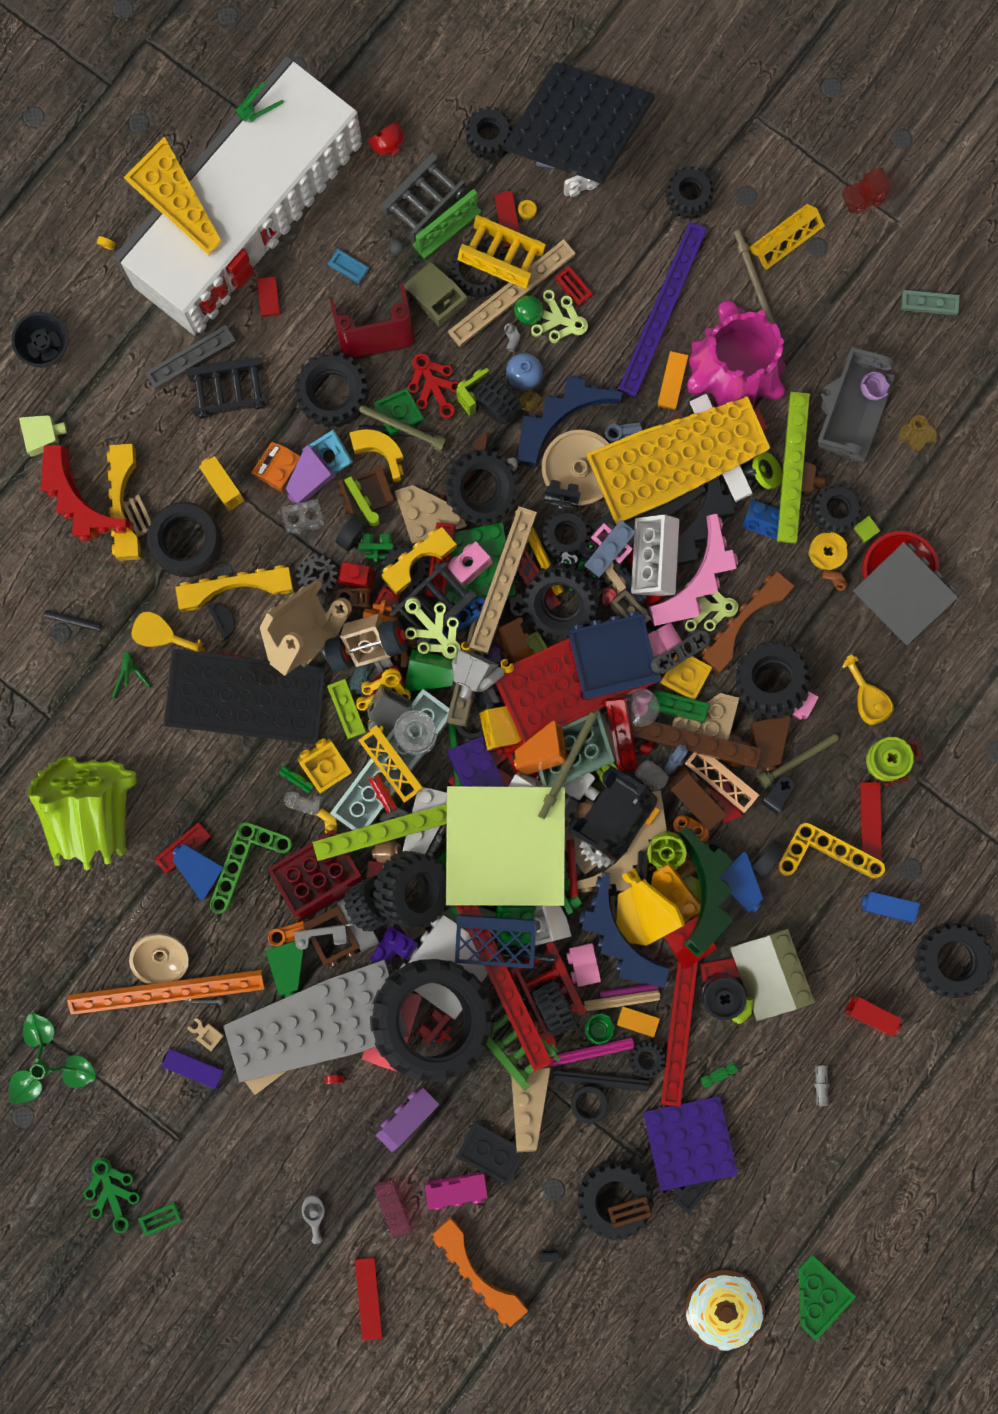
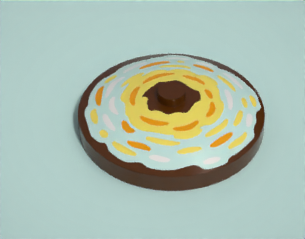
[685,1269,765,1351]

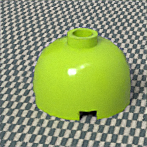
[647,831,687,870]

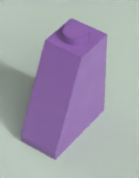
[286,445,336,504]

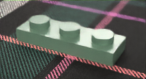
[901,290,960,316]

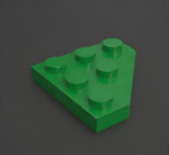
[798,1254,856,1341]

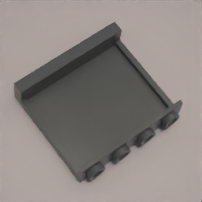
[853,542,958,645]

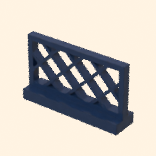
[455,915,537,968]

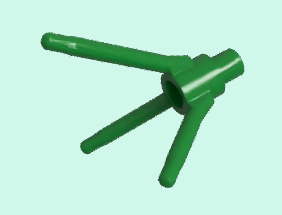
[112,652,151,698]

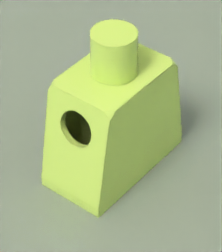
[19,415,67,457]

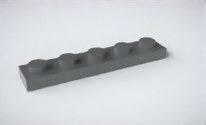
[145,325,236,390]

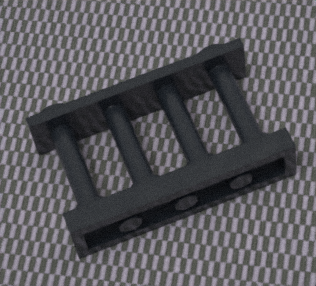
[186,357,270,419]
[390,560,478,648]

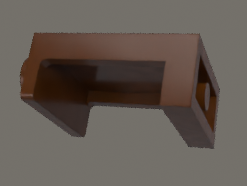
[336,465,394,517]

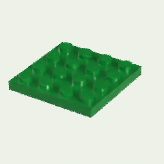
[439,522,516,611]

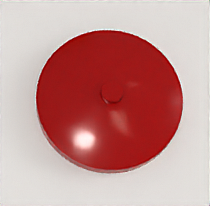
[862,531,940,580]

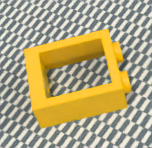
[199,456,245,512]

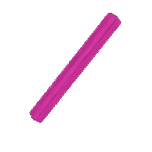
[542,1038,634,1069]

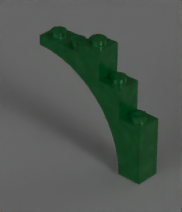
[677,826,733,958]

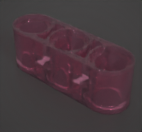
[373,1178,412,1239]

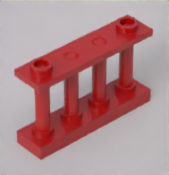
[509,941,586,1033]

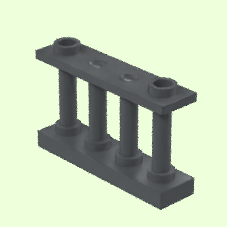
[381,152,465,240]

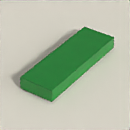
[649,690,710,723]

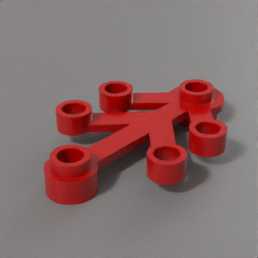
[408,353,459,420]

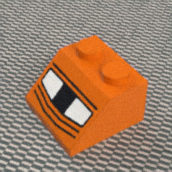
[251,442,300,493]

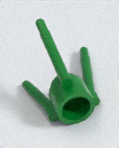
[235,82,284,122]

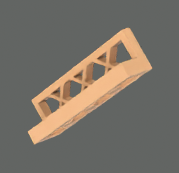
[685,753,759,813]

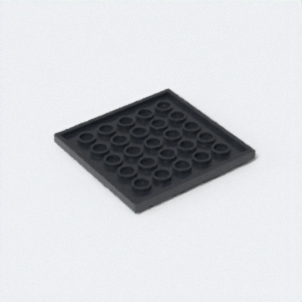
[503,62,655,184]

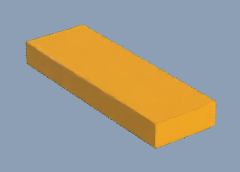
[657,351,688,410]

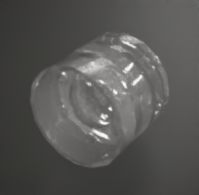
[394,710,437,756]

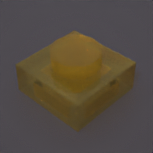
[519,390,541,413]

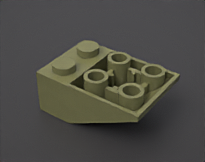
[404,262,467,327]

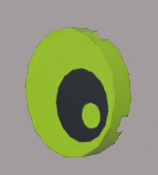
[752,452,782,489]

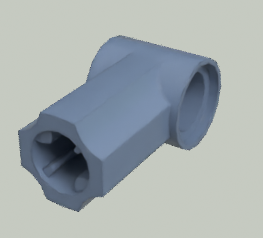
[603,423,642,444]

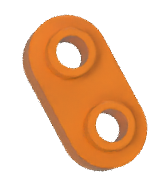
[673,815,709,843]

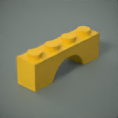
[382,527,457,595]

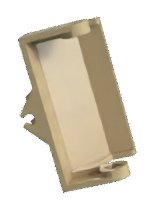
[260,579,352,675]

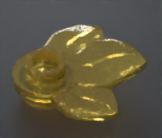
[898,415,936,453]

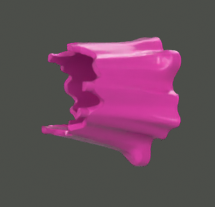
[687,300,786,408]

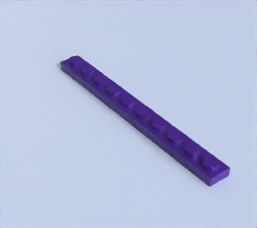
[618,222,707,398]

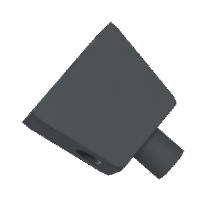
[367,684,413,730]

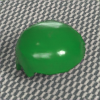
[514,296,544,326]
[585,1013,615,1044]

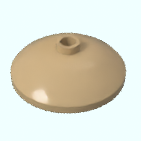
[129,933,189,984]

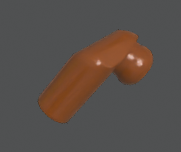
[822,570,847,591]

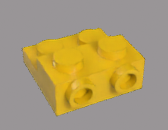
[297,738,352,793]

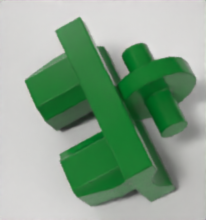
[359,533,394,565]
[560,878,584,914]

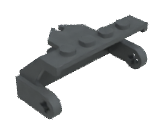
[818,347,895,464]

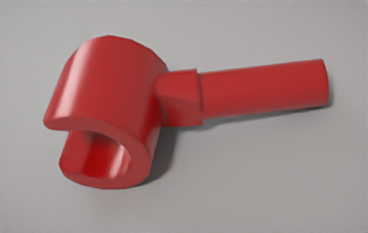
[639,741,654,755]

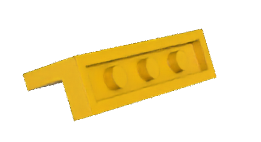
[749,204,825,270]
[358,725,423,803]

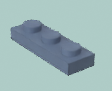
[584,520,636,577]

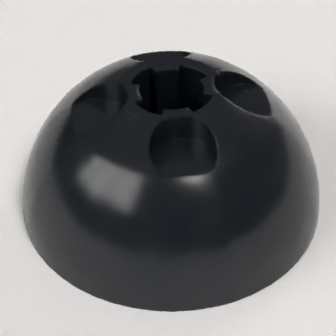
[11,312,68,368]

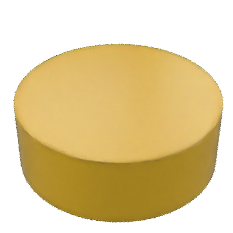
[518,200,537,220]
[96,236,116,250]

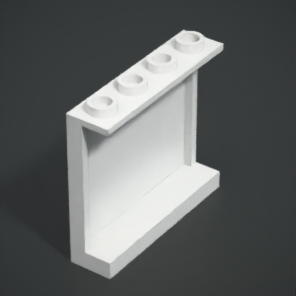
[399,913,488,1019]

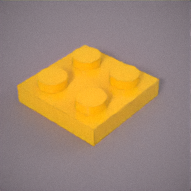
[660,655,712,700]

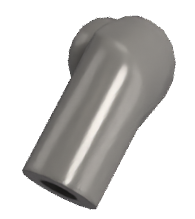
[504,323,521,352]

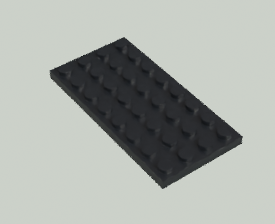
[163,648,325,744]

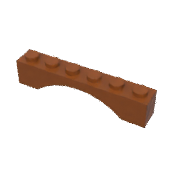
[701,572,794,674]

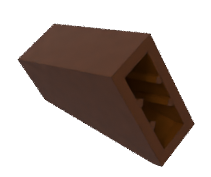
[750,715,790,772]

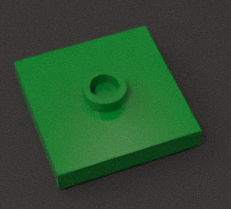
[373,388,424,437]

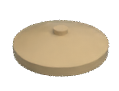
[541,430,609,506]

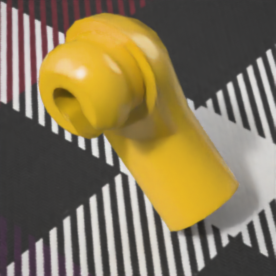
[317,808,337,833]

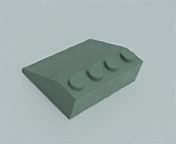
[539,710,615,787]

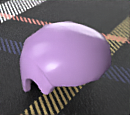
[860,371,890,401]

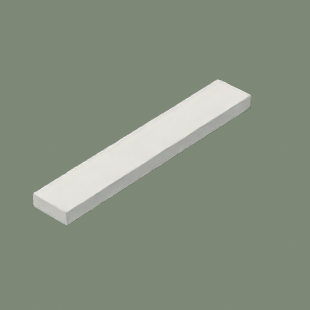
[690,394,753,502]

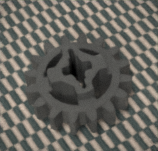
[296,554,338,596]

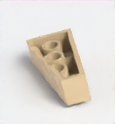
[511,1068,550,1153]

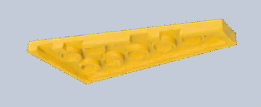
[124,136,222,256]

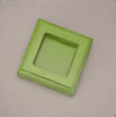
[853,516,880,543]

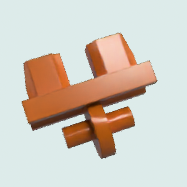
[363,599,399,622]

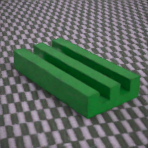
[138,1202,183,1237]

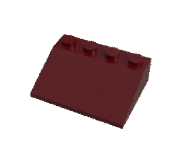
[268,829,364,922]

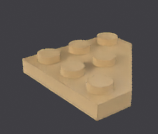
[395,485,466,545]
[672,693,739,740]

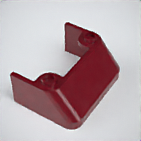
[330,283,415,359]

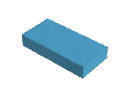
[328,249,369,285]

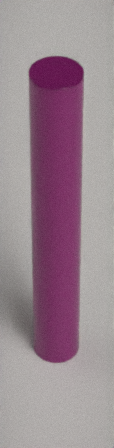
[600,984,658,999]

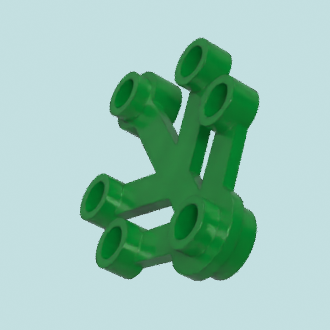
[84,1158,140,1233]

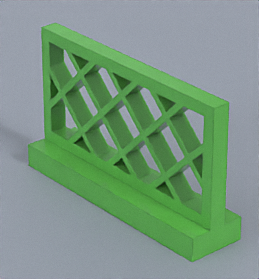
[413,189,482,260]

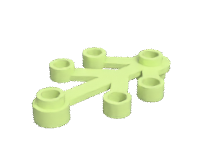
[531,290,588,343]
[685,582,738,632]
[405,597,461,659]

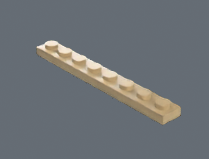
[448,239,576,347]
[469,507,537,655]

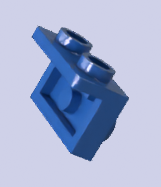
[742,500,779,540]

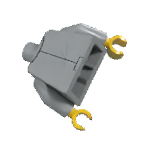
[452,642,514,699]

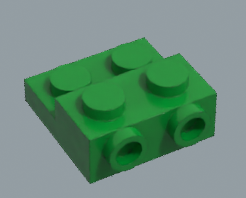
[491,905,536,948]

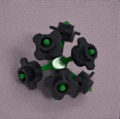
[554,540,606,593]

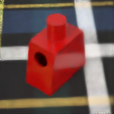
[337,562,376,590]

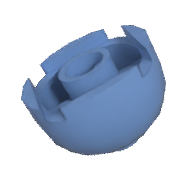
[506,353,543,392]

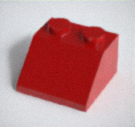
[663,915,717,970]

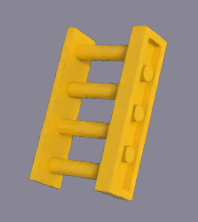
[457,215,546,289]

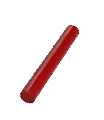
[566,839,578,898]

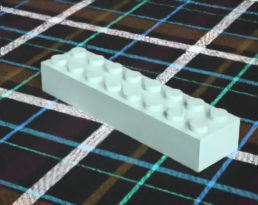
[330,689,450,830]

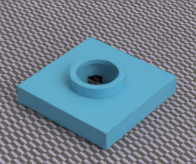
[302,430,353,474]

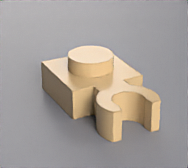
[188,1018,224,1051]

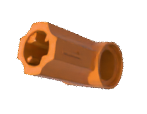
[268,921,306,946]

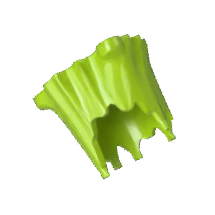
[27,756,137,870]

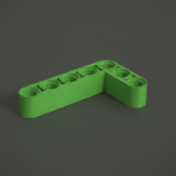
[210,823,293,914]

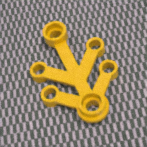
[356,669,411,732]

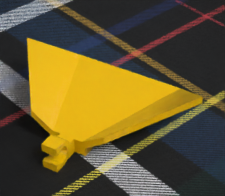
[616,868,685,946]

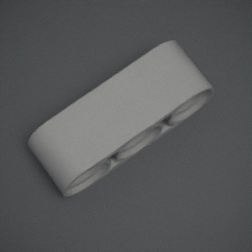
[337,899,380,952]

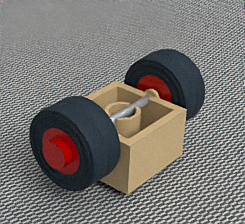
[325,614,407,672]

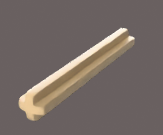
[583,990,660,1012]

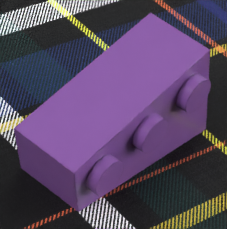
[375,1088,440,1152]

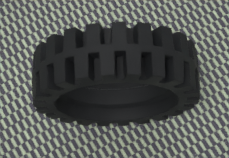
[451,239,505,297]

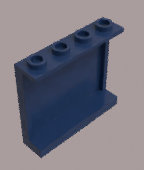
[568,611,661,700]

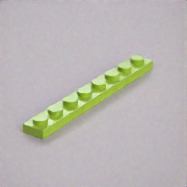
[777,392,810,544]
[312,804,447,861]

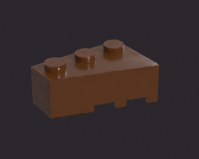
[493,617,535,666]
[666,765,726,831]

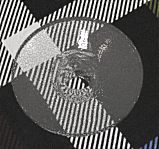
[624,688,659,727]

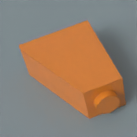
[514,721,567,775]

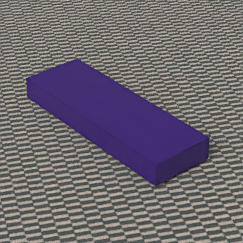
[162,1048,224,1089]

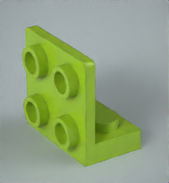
[456,368,490,417]

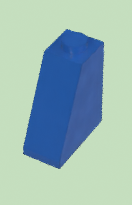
[172,842,224,901]
[719,852,763,913]
[861,892,920,923]

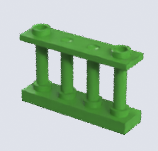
[486,1013,561,1091]

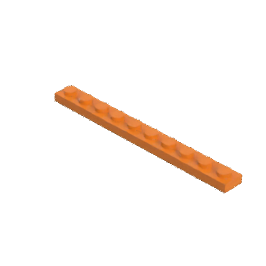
[67,970,265,1015]

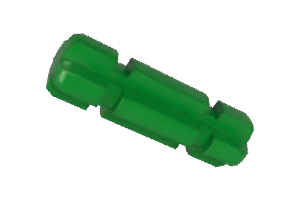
[279,765,314,793]
[701,1062,738,1088]

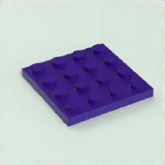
[643,1096,738,1191]

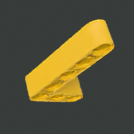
[778,823,885,879]

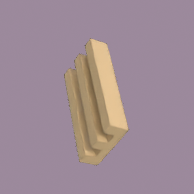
[122,495,152,537]

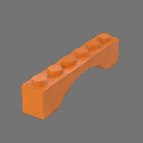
[432,1216,528,1327]

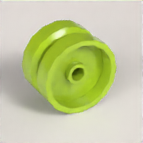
[866,737,914,781]

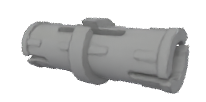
[814,1065,830,1106]

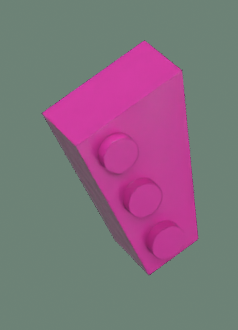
[425,1172,488,1210]

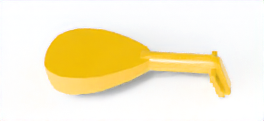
[131,612,206,652]
[842,654,894,725]

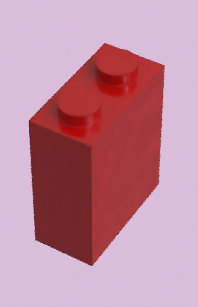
[844,996,902,1037]

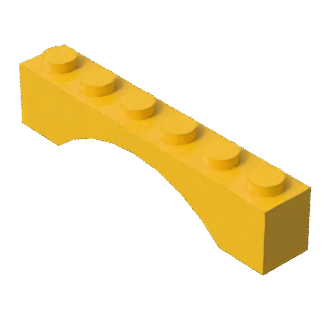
[107,444,141,561]
[175,565,294,612]

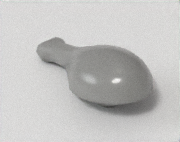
[302,1195,325,1244]

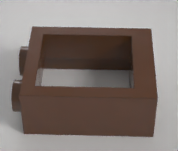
[304,906,359,967]

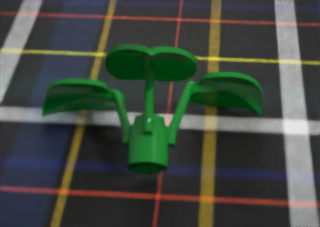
[9,1012,96,1103]

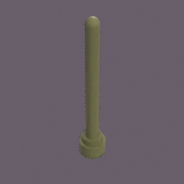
[359,405,446,452]
[757,734,839,789]

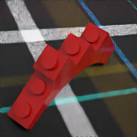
[40,445,134,542]

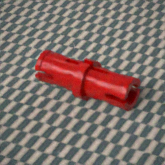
[368,774,398,814]

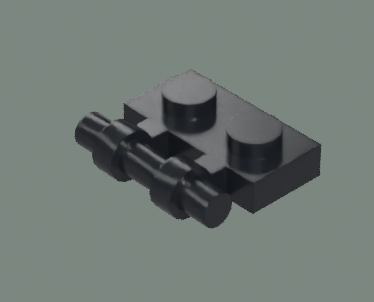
[663,1181,714,1214]

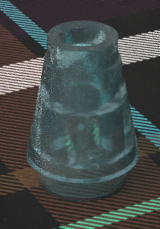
[348,665,368,694]

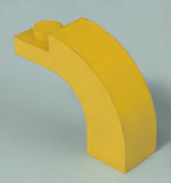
[350,429,404,483]

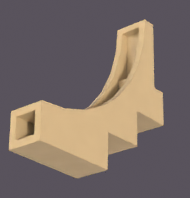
[577,791,667,893]

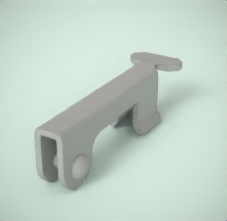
[294,923,356,950]

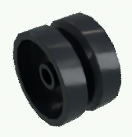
[700,973,746,1020]

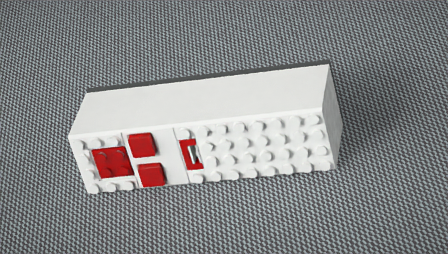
[113,56,362,336]

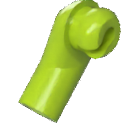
[732,997,753,1024]

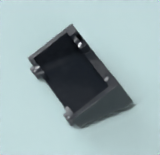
[567,766,658,862]

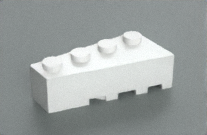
[403,787,447,854]

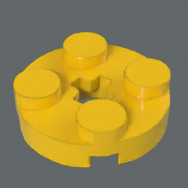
[808,532,847,571]

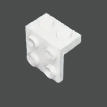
[564,175,599,197]

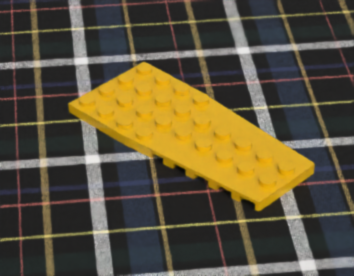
[586,396,770,525]

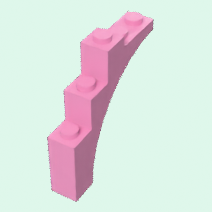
[648,514,738,626]

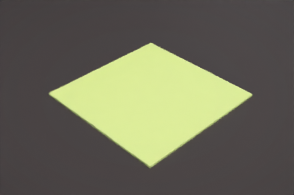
[446,786,565,906]

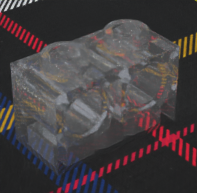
[281,499,325,534]

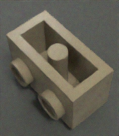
[609,590,651,625]

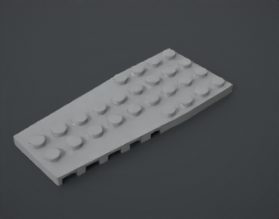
[223,960,409,1082]

